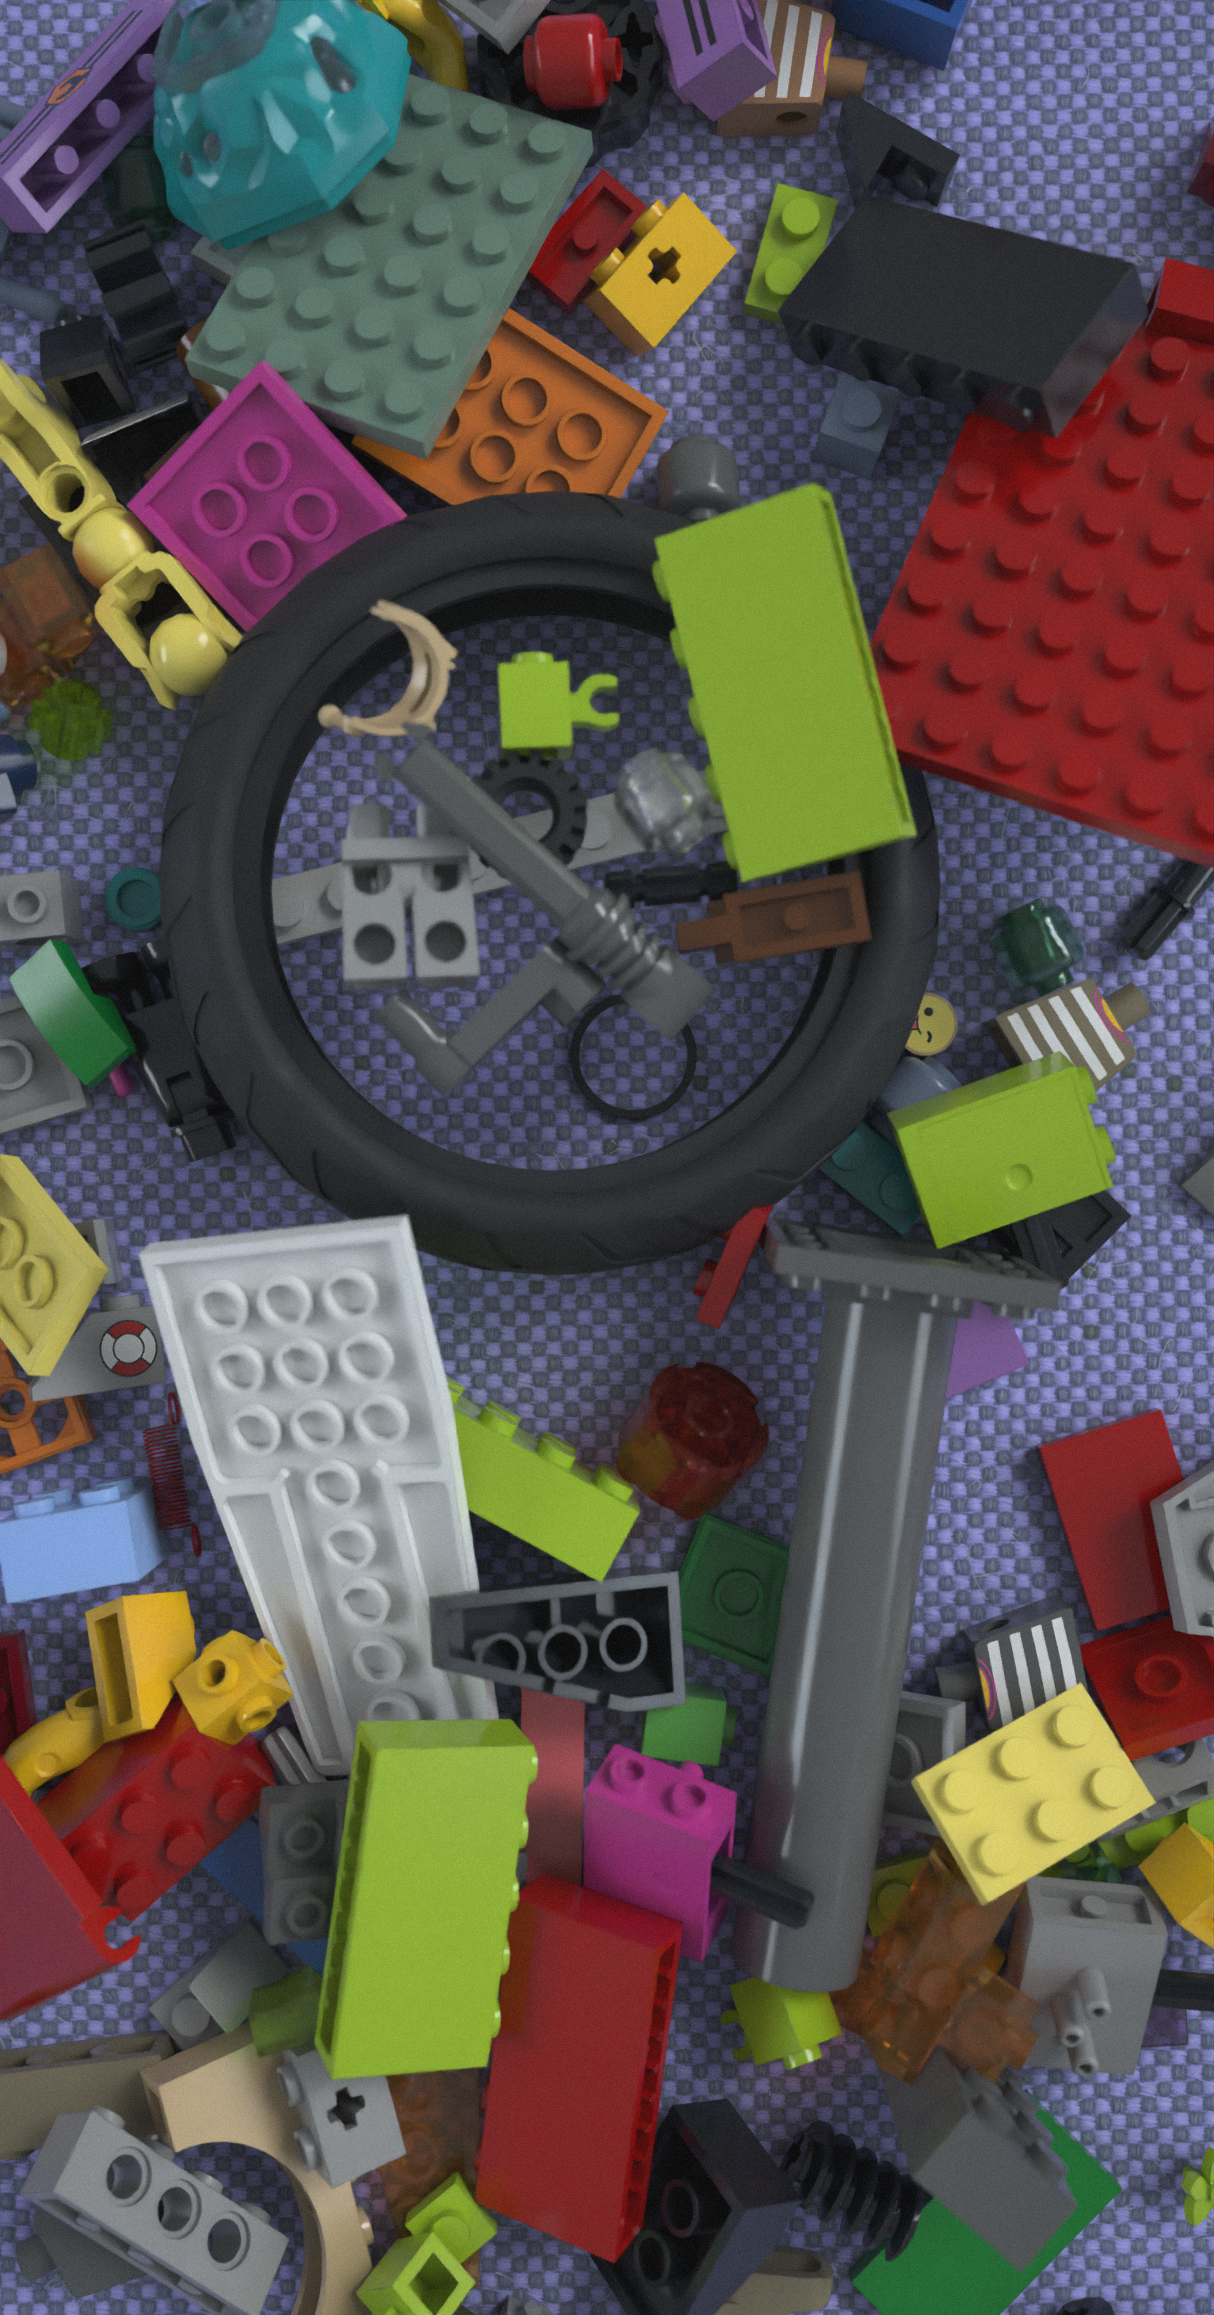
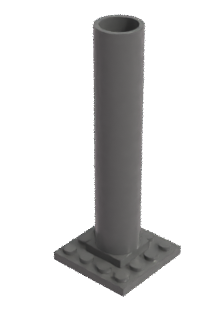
[730,1217,1061,1992]

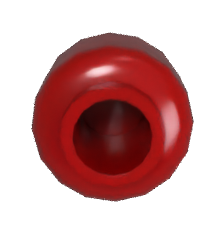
[523,13,623,110]

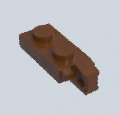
[675,871,871,965]

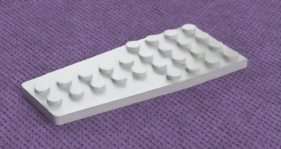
[139,1215,499,1776]

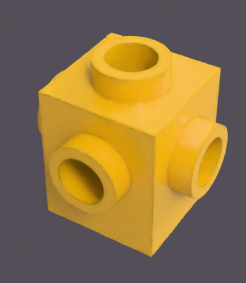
[172,1629,294,1746]

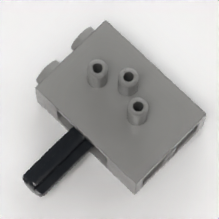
[995,1876,1214,2077]

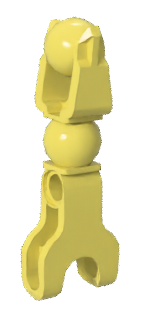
[0,358,243,711]

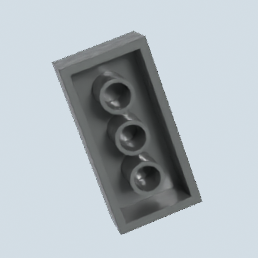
[875,2001,1078,2272]

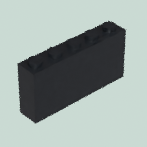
[778,195,1148,438]

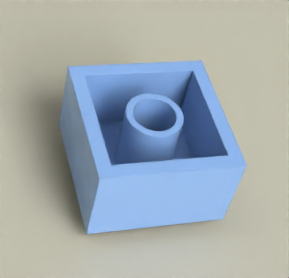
[0,1476,167,1604]

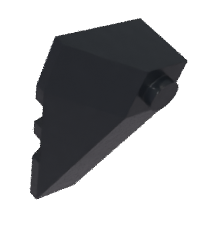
[429,1566,686,1712]

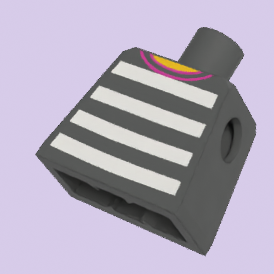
[933,1595,1088,1732]

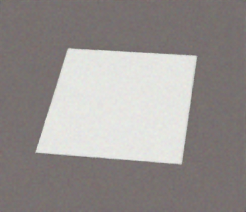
[81,392,188,445]

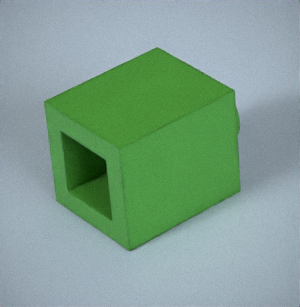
[640,1682,737,1767]

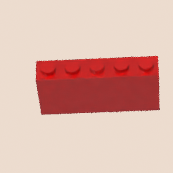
[473,1872,684,2263]

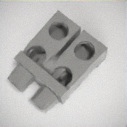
[341,803,480,992]

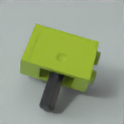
[886,1051,1116,1289]

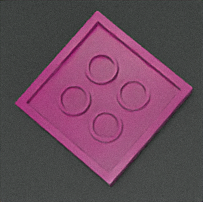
[127,360,407,632]

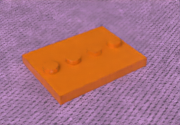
[351,308,669,507]

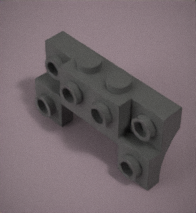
[259,1775,528,1945]

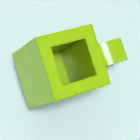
[498,652,619,760]
[720,1977,843,2070]
[356,2231,476,2315]

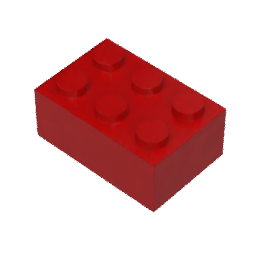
[36,1690,277,1922]

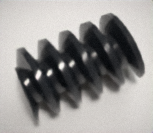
[779,2120,923,2262]

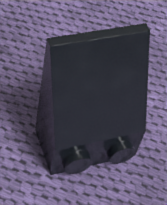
[590,2098,802,2315]

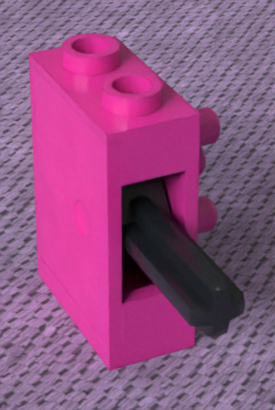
[584,1743,814,1963]

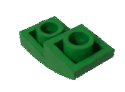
[8,939,137,1087]

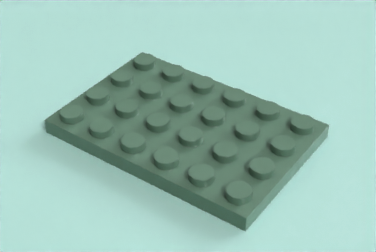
[184,74,594,459]

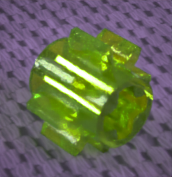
[28,679,114,761]

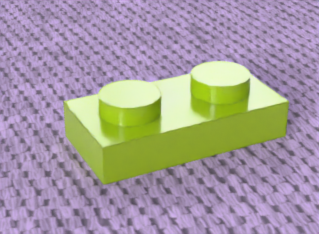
[743,183,838,325]

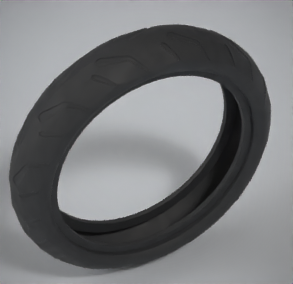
[159,491,941,1275]

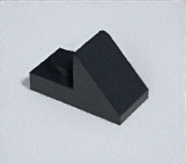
[836,92,960,209]

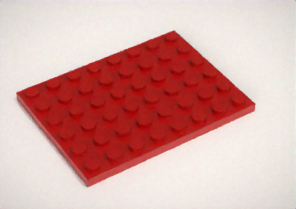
[869,325,1214,868]

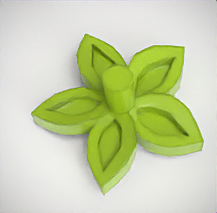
[1181,2146,1214,2227]

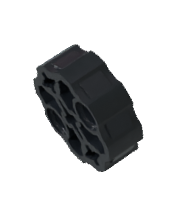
[477,0,663,169]

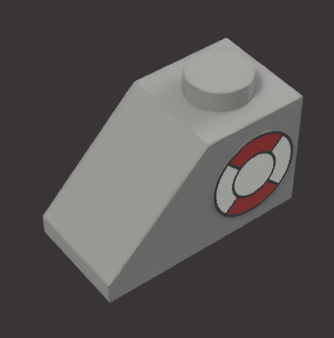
[28,1294,166,1402]

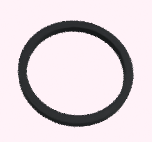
[570,994,697,1119]

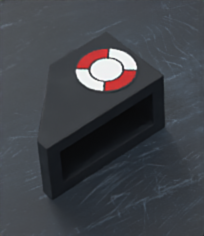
[40,314,137,429]

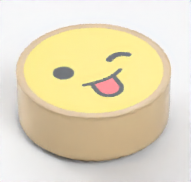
[903,992,958,1057]

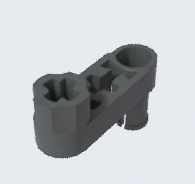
[374,935,608,1097]

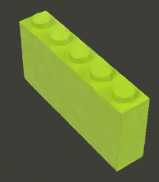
[653,483,917,882]
[314,1719,538,2080]

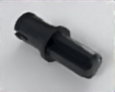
[1120,858,1214,961]

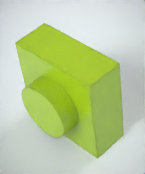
[405,2171,498,2264]

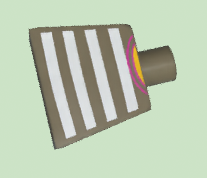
[983,978,1151,1092]

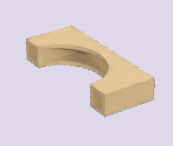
[140,2005,375,2315]

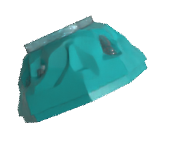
[151,0,412,250]

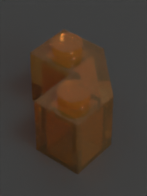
[0,542,104,708]

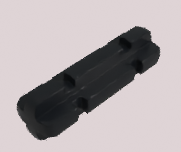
[603,861,738,908]

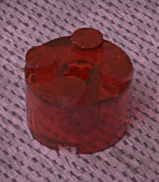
[615,1362,769,1520]

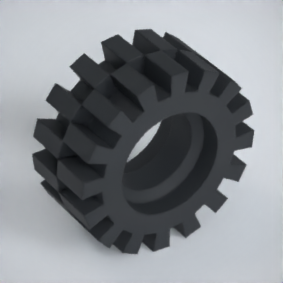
[470,750,588,880]

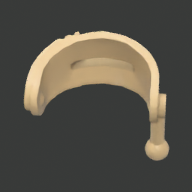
[318,600,457,737]

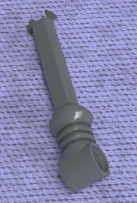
[374,722,717,1041]

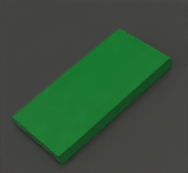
[848,2089,1122,2315]

